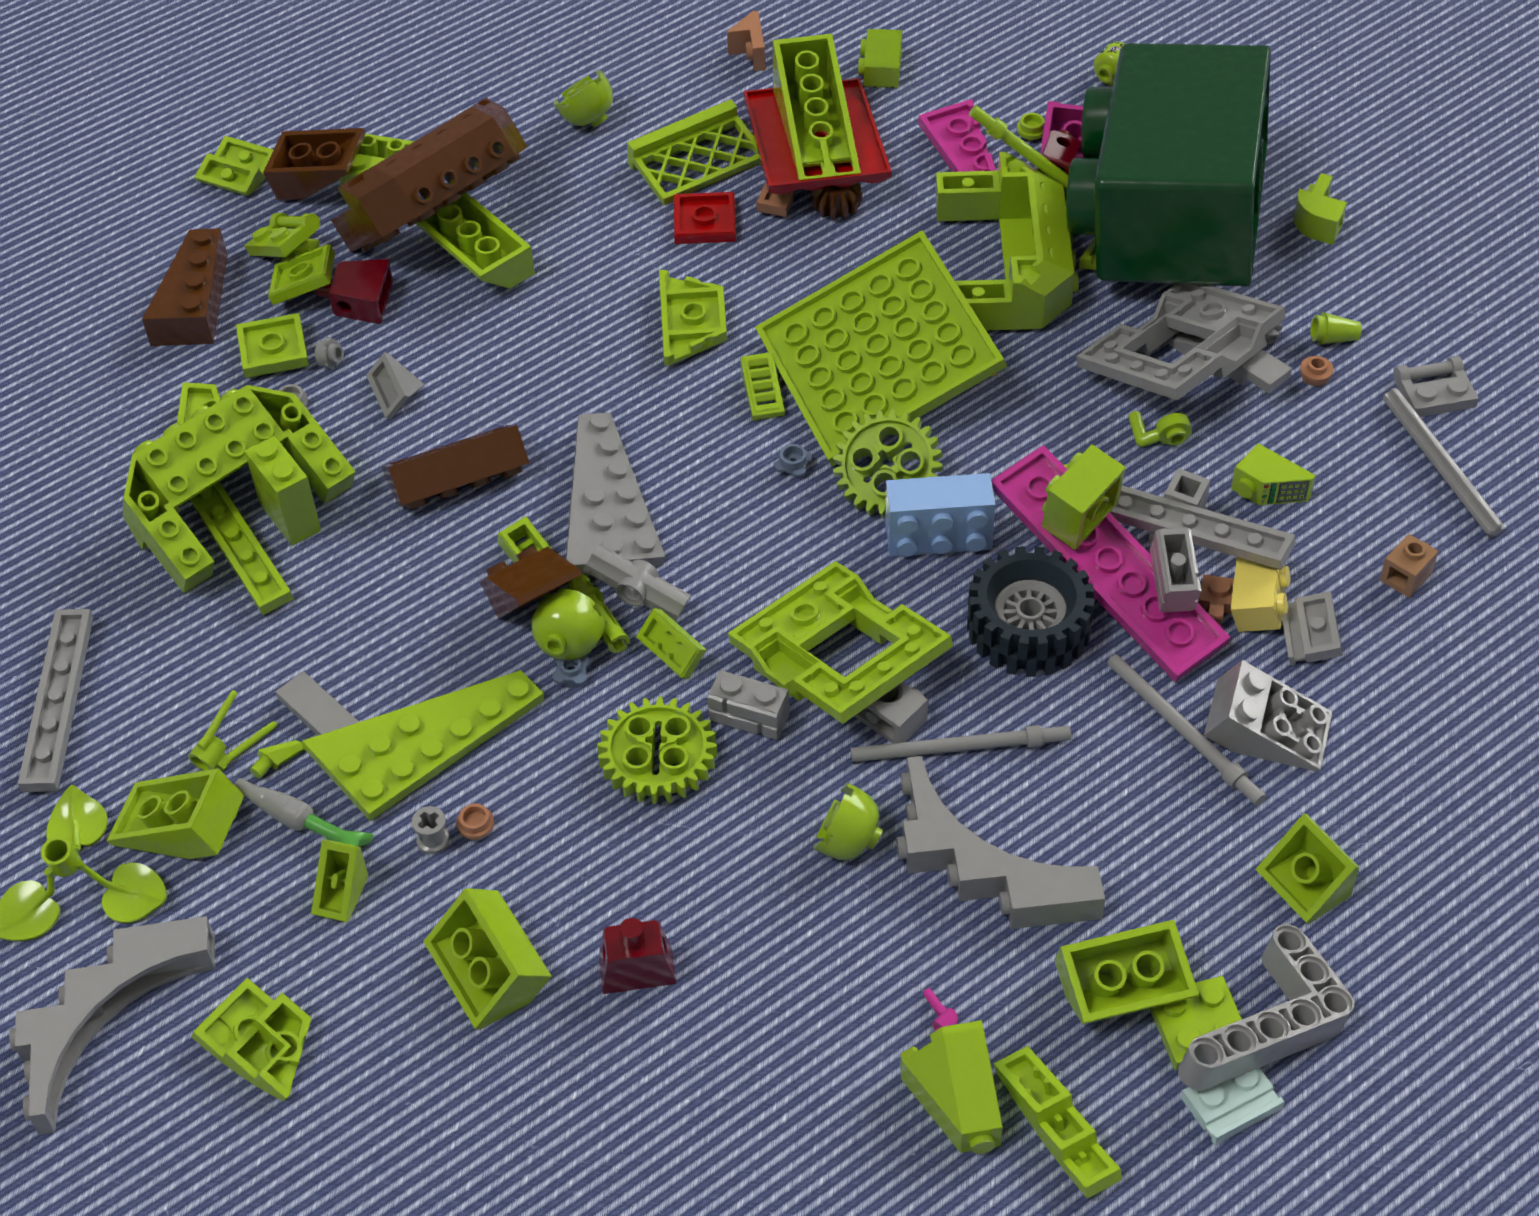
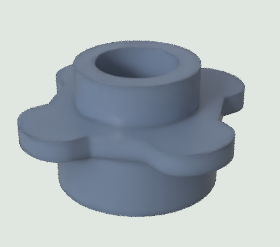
[774,444,812,477]
[552,656,590,688]

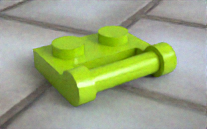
[244,213,320,257]

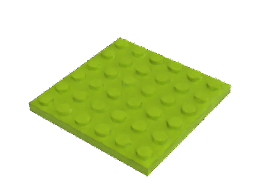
[755,230,1008,467]

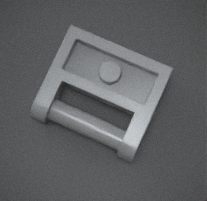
[1393,356,1479,417]

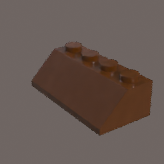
[381,425,529,510]

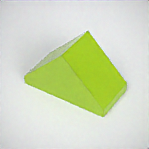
[311,839,369,922]

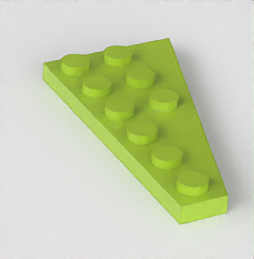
[302,670,544,821]

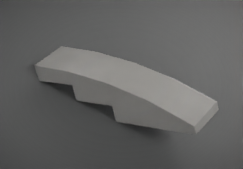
[1167,331,1292,394]

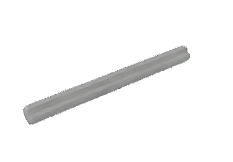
[1383,388,1505,538]

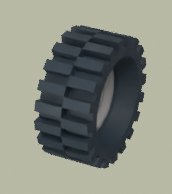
[967,546,1095,677]

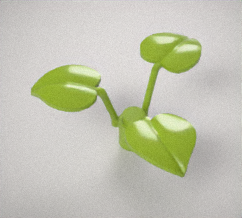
[0,784,167,942]

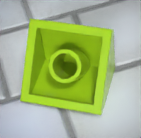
[1255,813,1360,923]

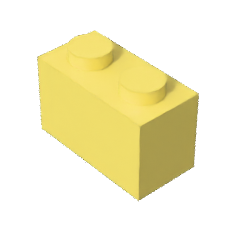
[1231,557,1291,632]

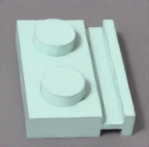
[1181,1068,1285,1145]

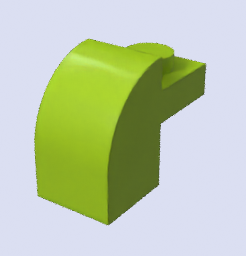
[1294,173,1347,245]

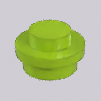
[1017,113,1045,140]

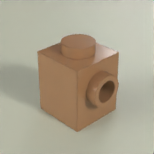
[1380,533,1439,598]

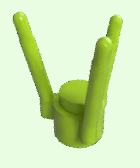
[188,690,278,771]

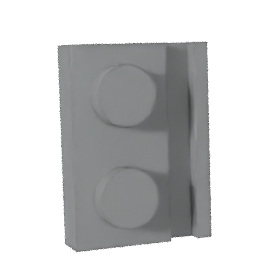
[1282,591,1343,666]

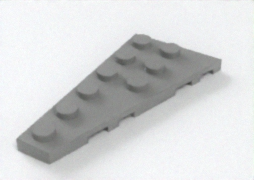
[566,412,666,574]

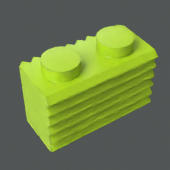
[858,29,902,89]

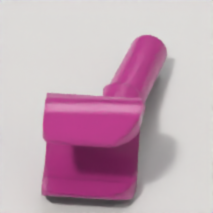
[923,988,958,1031]

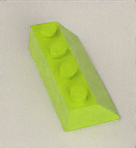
[416,192,535,289]

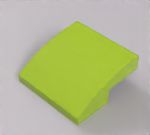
[194,135,273,196]

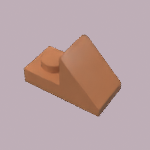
[727,10,765,71]

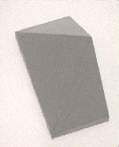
[366,352,424,420]

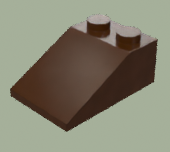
[263,128,366,200]
[480,546,582,619]

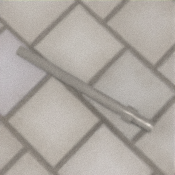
[1107,654,1266,806]
[850,725,1071,762]

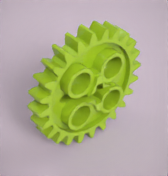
[833,409,943,518]
[597,696,717,804]

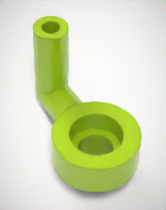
[1128,411,1192,447]

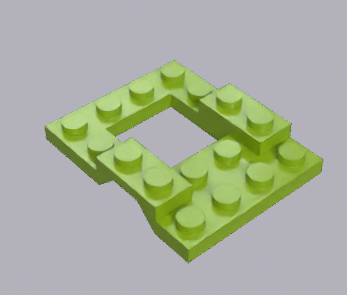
[728,561,953,724]

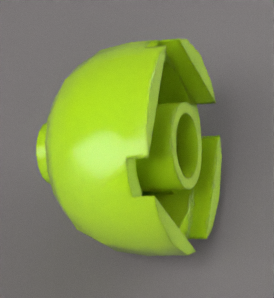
[553,70,613,127]
[532,588,605,661]
[813,782,883,860]

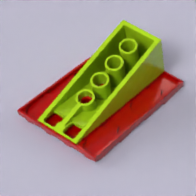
[744,33,892,194]

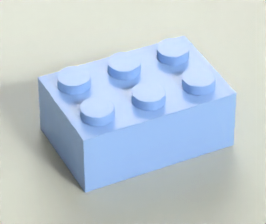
[885,473,995,557]

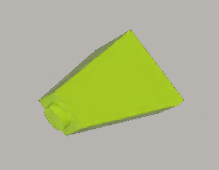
[900,1020,1003,1154]

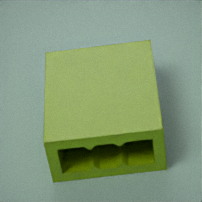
[244,436,322,546]

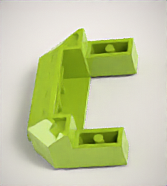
[935,151,1079,330]
[123,385,356,593]

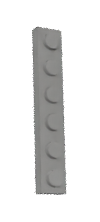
[1110,486,1296,570]
[18,609,94,792]

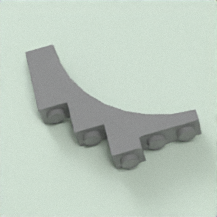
[896,756,1105,929]
[9,916,215,1135]

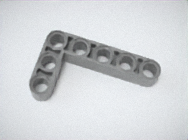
[1178,924,1354,1090]

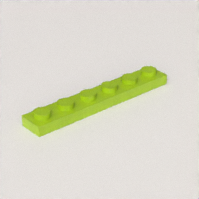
[189,482,294,615]

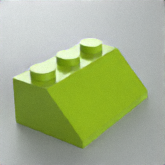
[423,888,552,1029]
[1054,920,1199,1025]

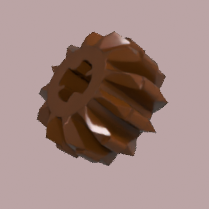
[811,182,863,221]

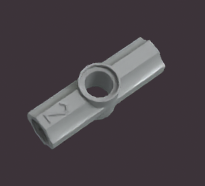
[583,544,691,622]

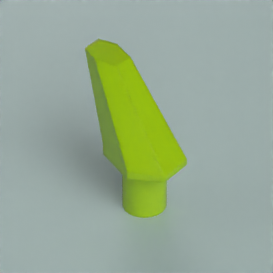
[250,740,304,779]

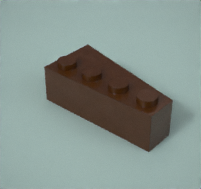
[142,228,228,346]

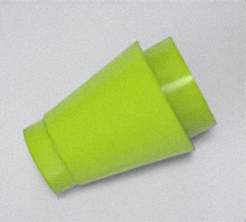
[1310,312,1362,345]

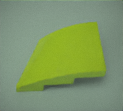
[191,978,312,1102]

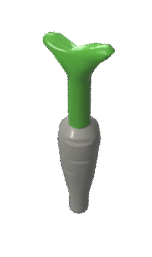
[234,778,373,847]

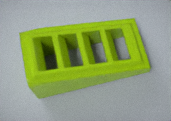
[740,352,785,420]
[497,516,551,563]

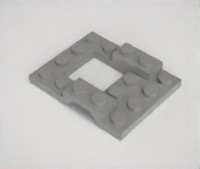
[1076,284,1286,400]

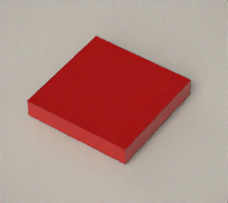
[674,192,736,244]

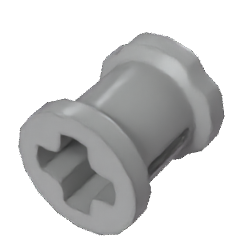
[412,806,450,855]

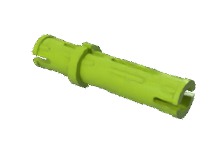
[566,573,630,653]

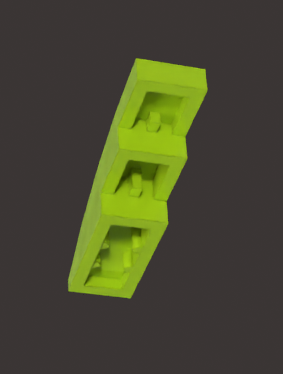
[993,1046,1122,1199]

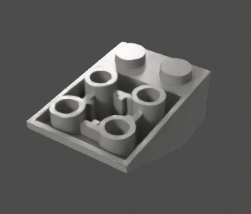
[1204,660,1332,772]

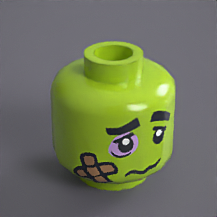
[1093,41,1126,86]

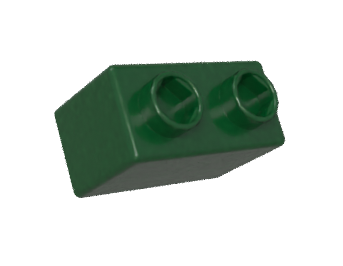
[1066,43,1271,287]

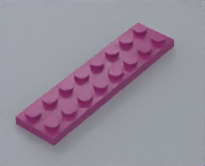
[991,445,1231,683]

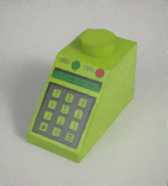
[1231,443,1316,505]

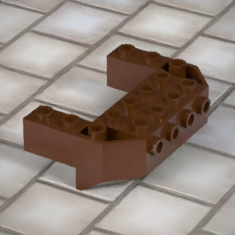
[331,97,528,252]

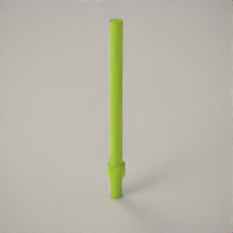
[969,105,1068,190]

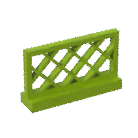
[627,99,760,205]

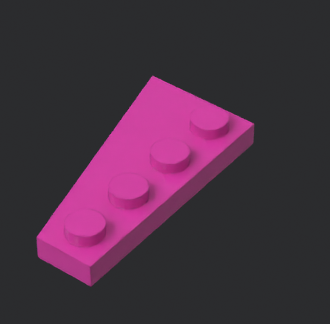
[918,99,996,172]

